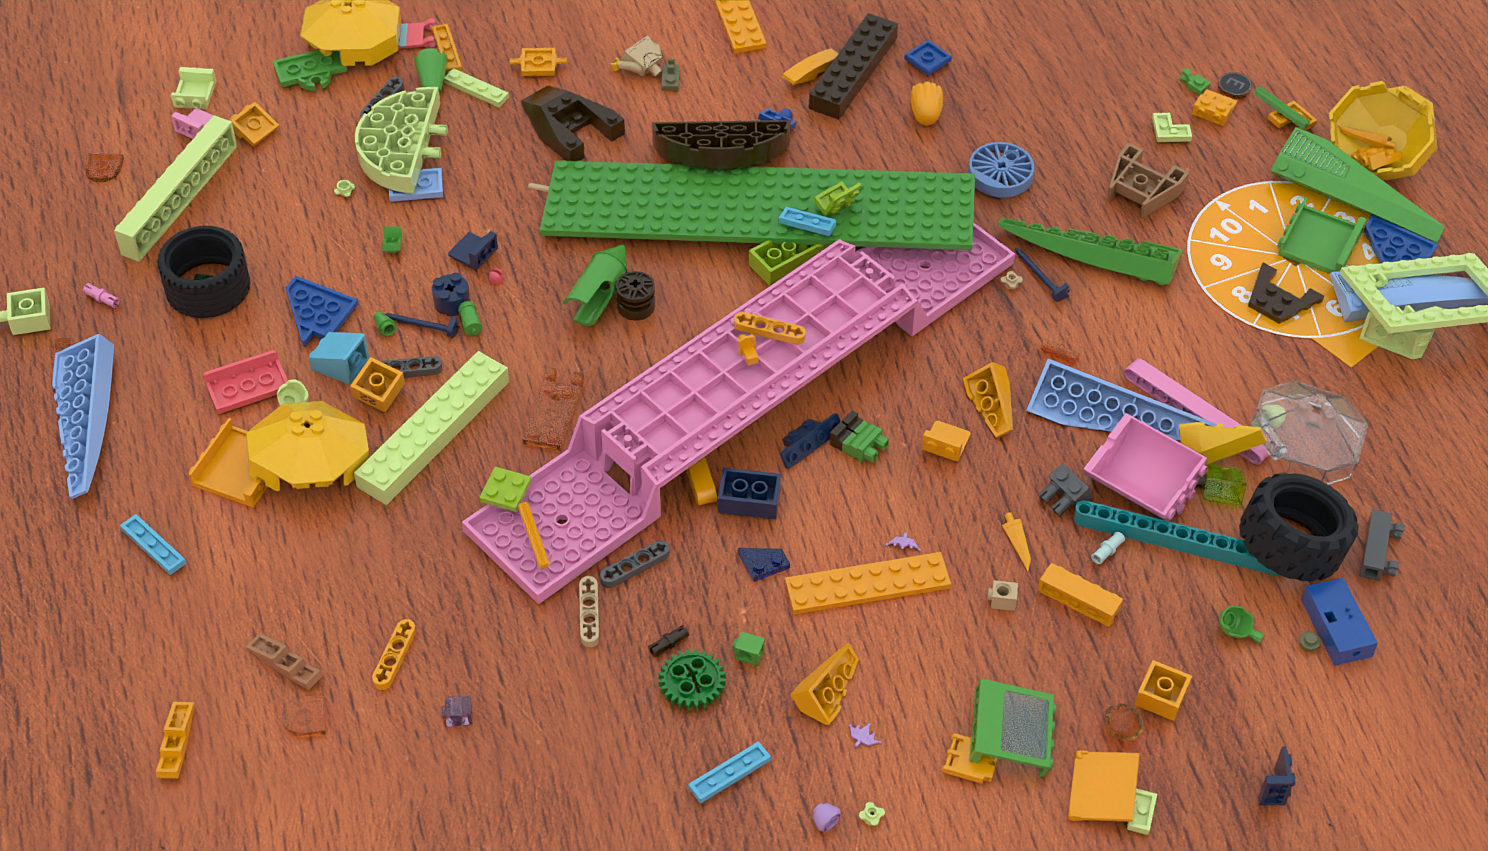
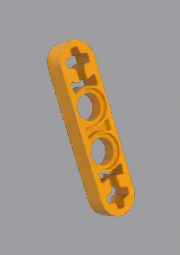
[734,312,806,345]
[372,619,416,690]

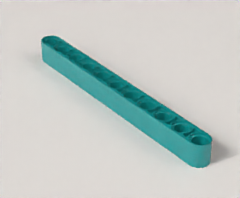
[1074,501,1281,576]

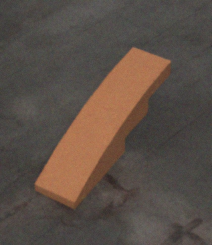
[246,633,323,690]

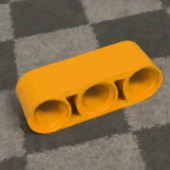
[686,457,717,506]

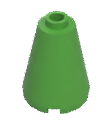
[414,48,448,94]

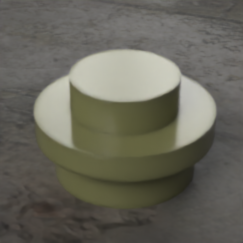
[1300,632,1321,652]

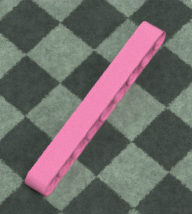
[1124,358,1272,465]

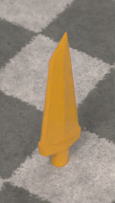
[1337,125,1396,150]
[1002,512,1031,571]

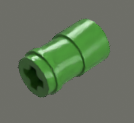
[458,301,483,336]

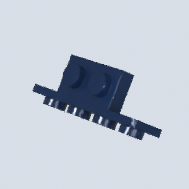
[780,413,841,469]

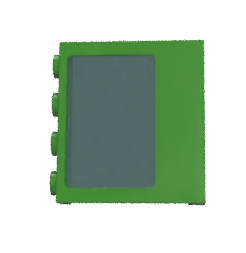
[969,679,1056,778]

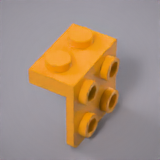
[922,421,971,462]

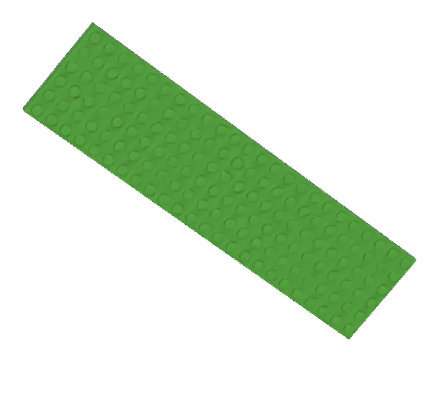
[540,160,975,250]

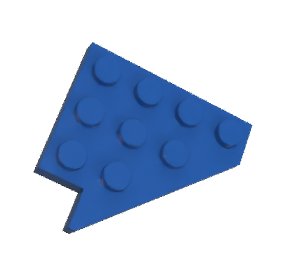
[1364,215,1439,263]
[286,276,359,346]

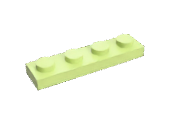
[444,68,509,107]

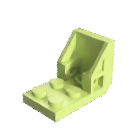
[1359,306,1443,359]

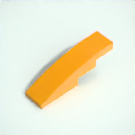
[782,48,839,85]
[156,702,195,778]

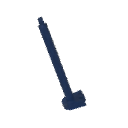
[1015,247,1070,302]
[384,313,460,338]

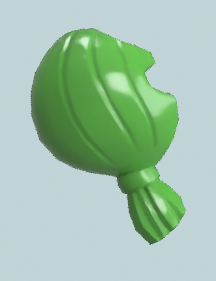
[1219,606,1264,643]

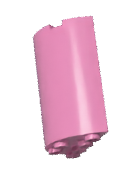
[1083,413,1208,521]

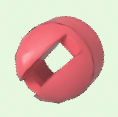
[489,268,504,284]

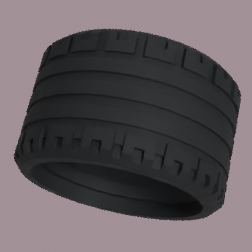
[157,226,250,318]

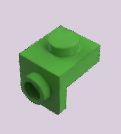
[382,226,403,253]

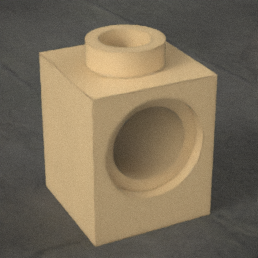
[987,580,1018,611]

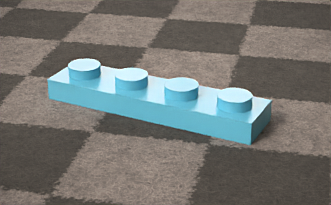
[120,514,186,575]
[688,741,771,804]

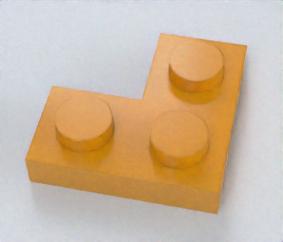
[1268,101,1317,131]

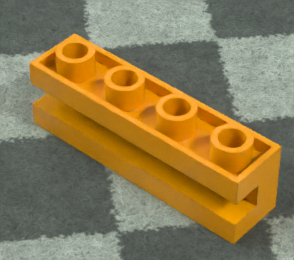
[1038,563,1123,627]

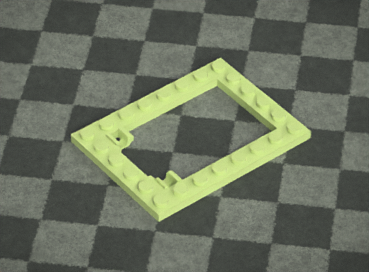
[1340,253,1488,333]

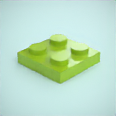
[479,467,532,512]

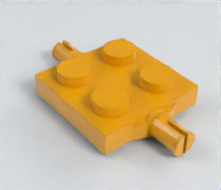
[510,48,567,76]

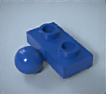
[758,108,796,130]

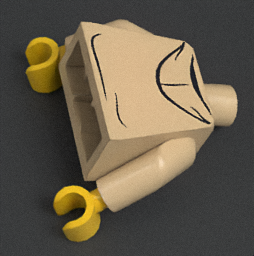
[610,35,662,78]

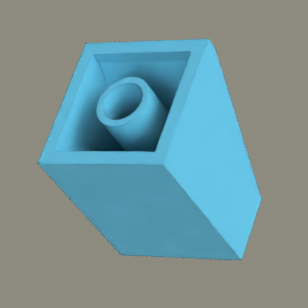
[309,332,369,385]

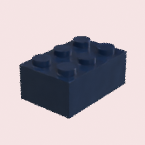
[718,467,782,519]

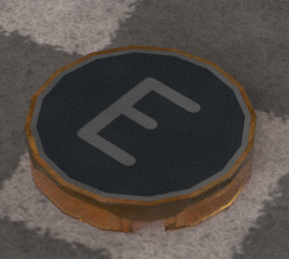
[1217,72,1252,99]

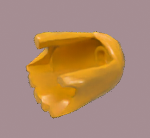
[911,81,943,126]

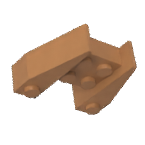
[1107,142,1190,219]

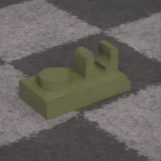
[661,59,680,91]

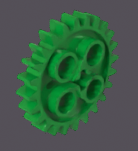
[659,648,726,711]

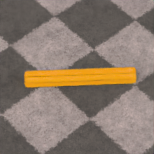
[518,502,550,569]

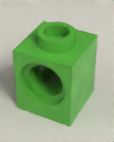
[732,632,765,666]

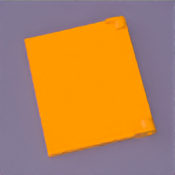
[1068,750,1140,822]

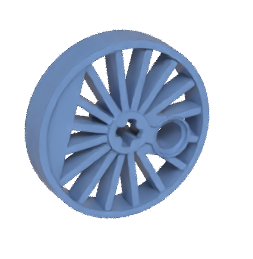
[968,142,1034,197]

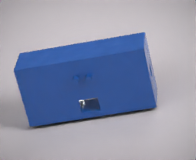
[1301,578,1378,666]

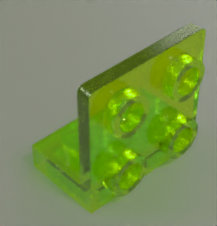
[1202,463,1247,506]

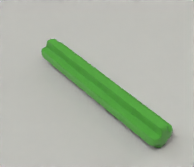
[1254,86,1310,129]

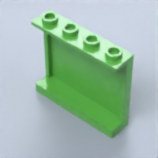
[1277,197,1366,274]

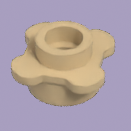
[1001,271,1023,289]

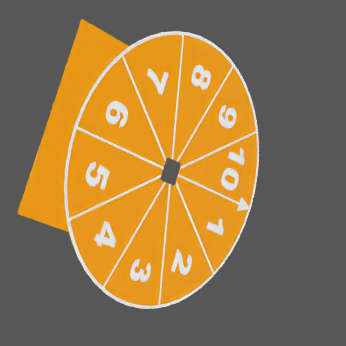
[1187,181,1379,368]

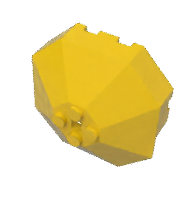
[300,0,402,66]
[1329,81,1437,181]
[246,401,369,491]

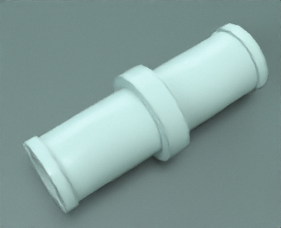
[1091,532,1125,565]

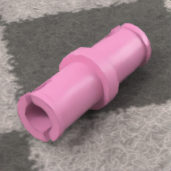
[83,283,120,309]

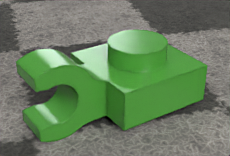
[1179,68,1211,96]

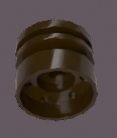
[616,271,655,321]

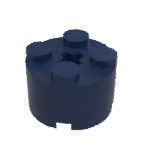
[432,272,470,316]

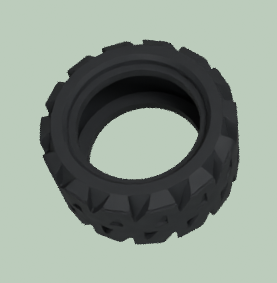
[1239,472,1359,582]

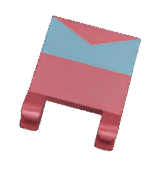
[398,18,436,49]

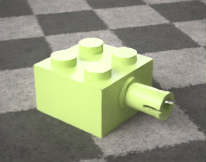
[0,287,51,335]

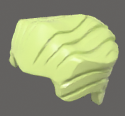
[277,379,309,405]

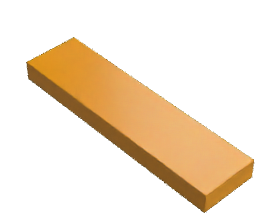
[432,24,463,75]

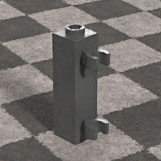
[1359,509,1405,581]

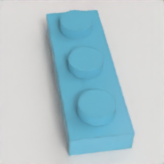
[779,207,836,236]

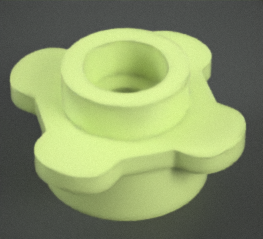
[334,180,355,197]
[859,802,885,826]

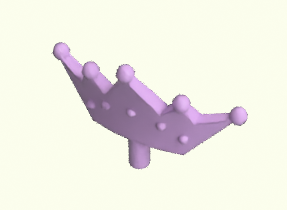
[885,533,921,552]
[849,723,882,748]

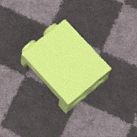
[171,67,216,110]

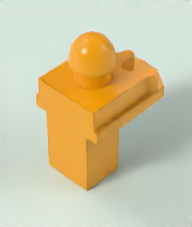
[737,334,759,366]

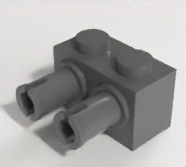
[1038,463,1093,516]

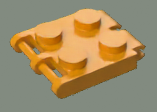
[941,733,998,784]

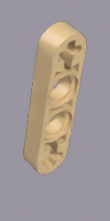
[579,576,599,647]

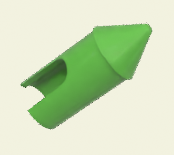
[562,245,628,326]

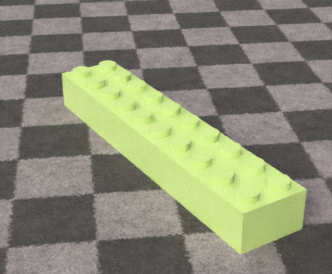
[114,116,237,262]
[354,351,509,505]

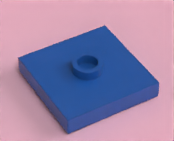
[904,40,952,76]

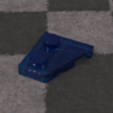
[737,548,790,582]

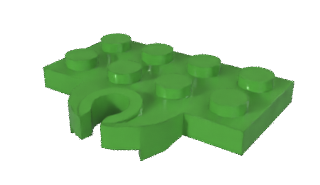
[273,50,347,91]

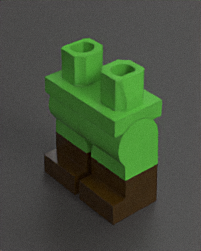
[830,410,889,463]

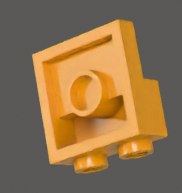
[1192,89,1238,126]
[229,102,279,147]
[1351,147,1403,170]

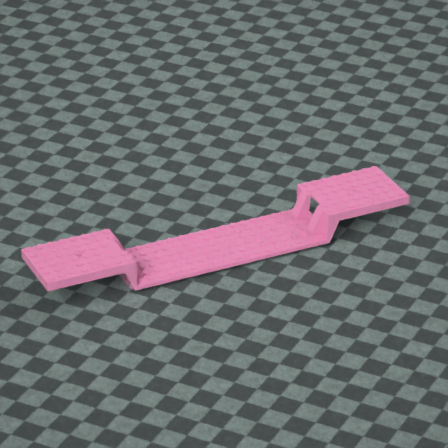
[462,222,1015,604]

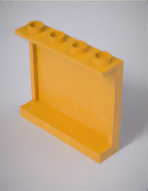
[189,418,268,508]

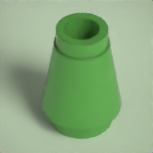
[373,312,396,336]

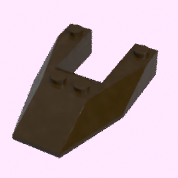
[521,85,625,161]

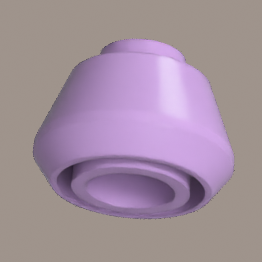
[813,803,841,831]

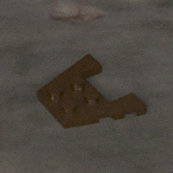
[1248,262,1324,324]

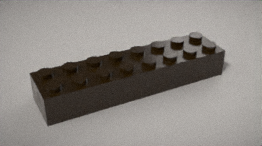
[809,13,898,120]

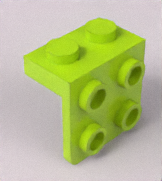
[813,181,862,217]

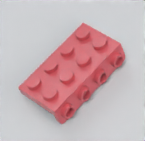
[203,350,288,414]

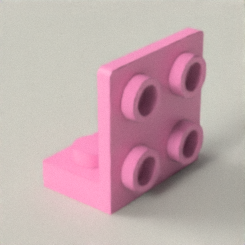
[171,108,213,139]

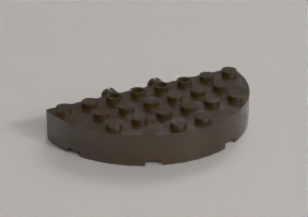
[652,120,790,171]

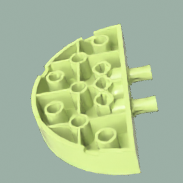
[355,87,448,194]

